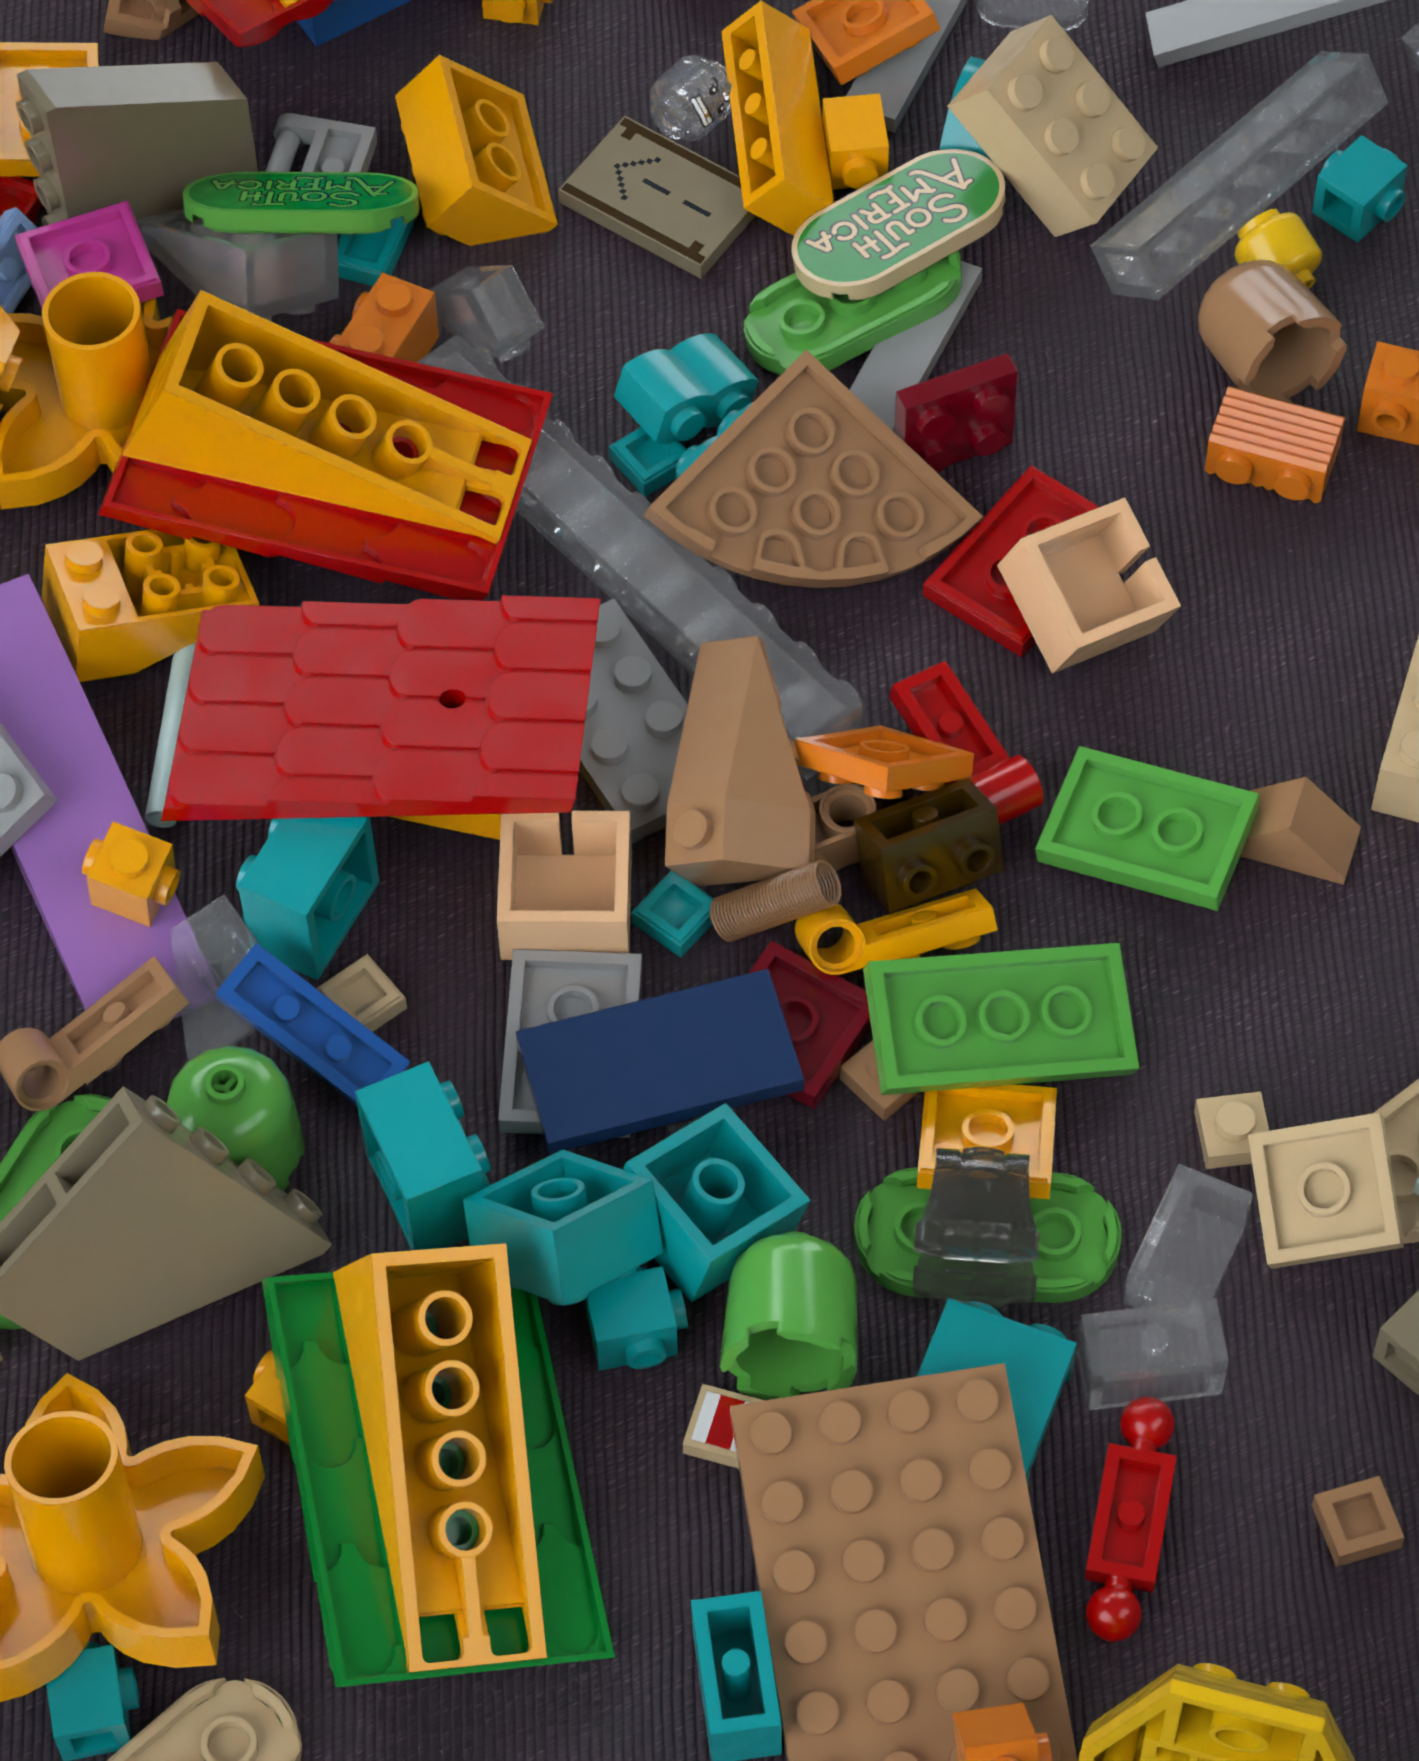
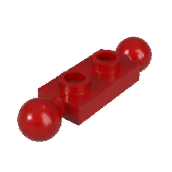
[1084,1396,1177,1642]

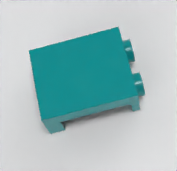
[917,1298,1077,1487]

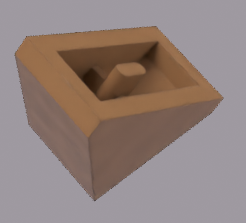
[1240,777,1361,885]

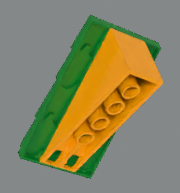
[262,1243,615,1688]

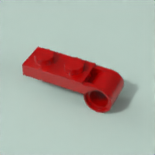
[889,661,1043,826]

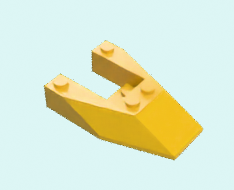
[1079,1663,1355,1761]

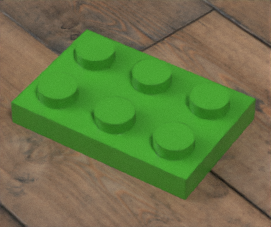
[1035,746,1260,911]

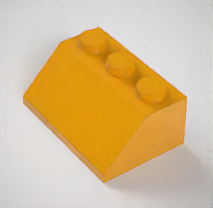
[395,55,558,246]

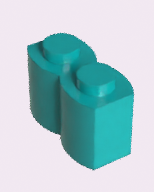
[614,333,758,444]

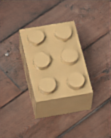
[947,15,1158,237]

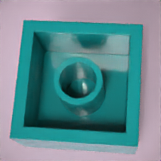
[236,817,380,980]
[355,1061,491,1250]
[623,1103,811,1303]
[463,1149,663,1305]

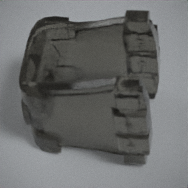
[912,1147,1040,1309]

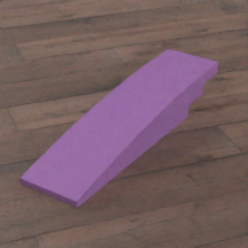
[0,574,219,1019]

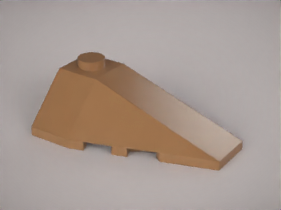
[665,636,816,887]

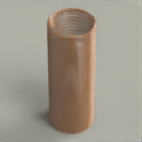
[710,860,841,942]

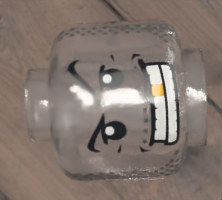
[650,55,732,141]

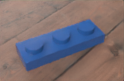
[215,943,411,1107]

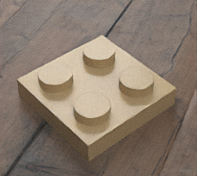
[1248,1112,1404,1269]

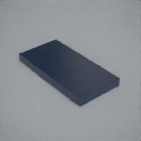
[516,969,804,1154]

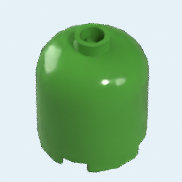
[167,1045,305,1191]
[720,1231,857,1400]

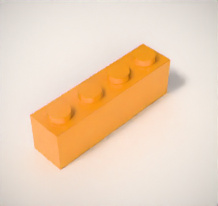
[721,1,834,236]

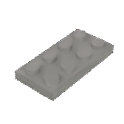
[579,599,688,844]

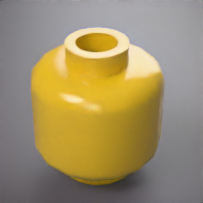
[1234,208,1322,289]

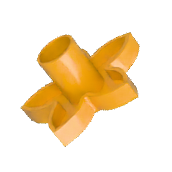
[0,272,194,510]
[0,1373,265,1702]

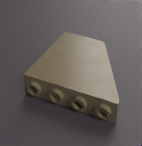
[16,62,258,234]
[0,1086,332,1361]

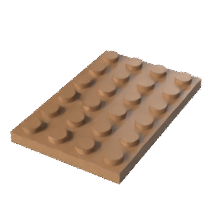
[730,1363,1078,1761]

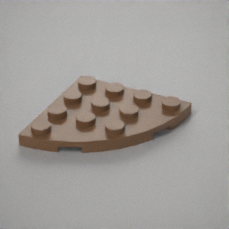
[643,350,983,588]

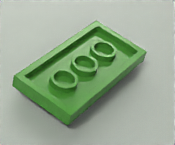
[863,943,1139,1095]

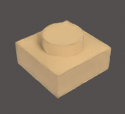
[1194,1092,1269,1169]

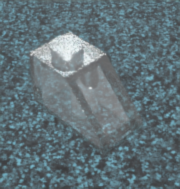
[429,265,545,362]

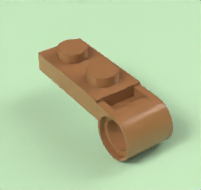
[0,956,190,1111]

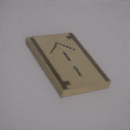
[558,115,756,279]

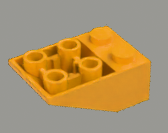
[42,529,259,682]

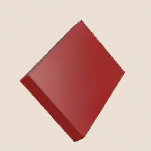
[923,465,1099,658]

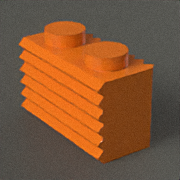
[1204,386,1345,503]

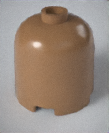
[1198,259,1347,403]

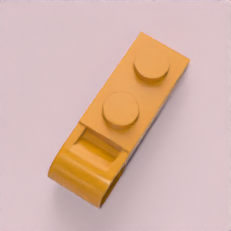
[795,888,998,975]

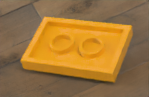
[0,42,99,177]

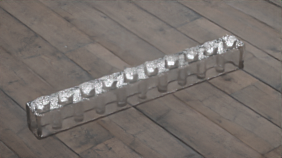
[416,334,863,780]

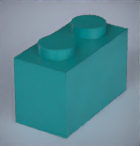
[691,1591,782,1761]

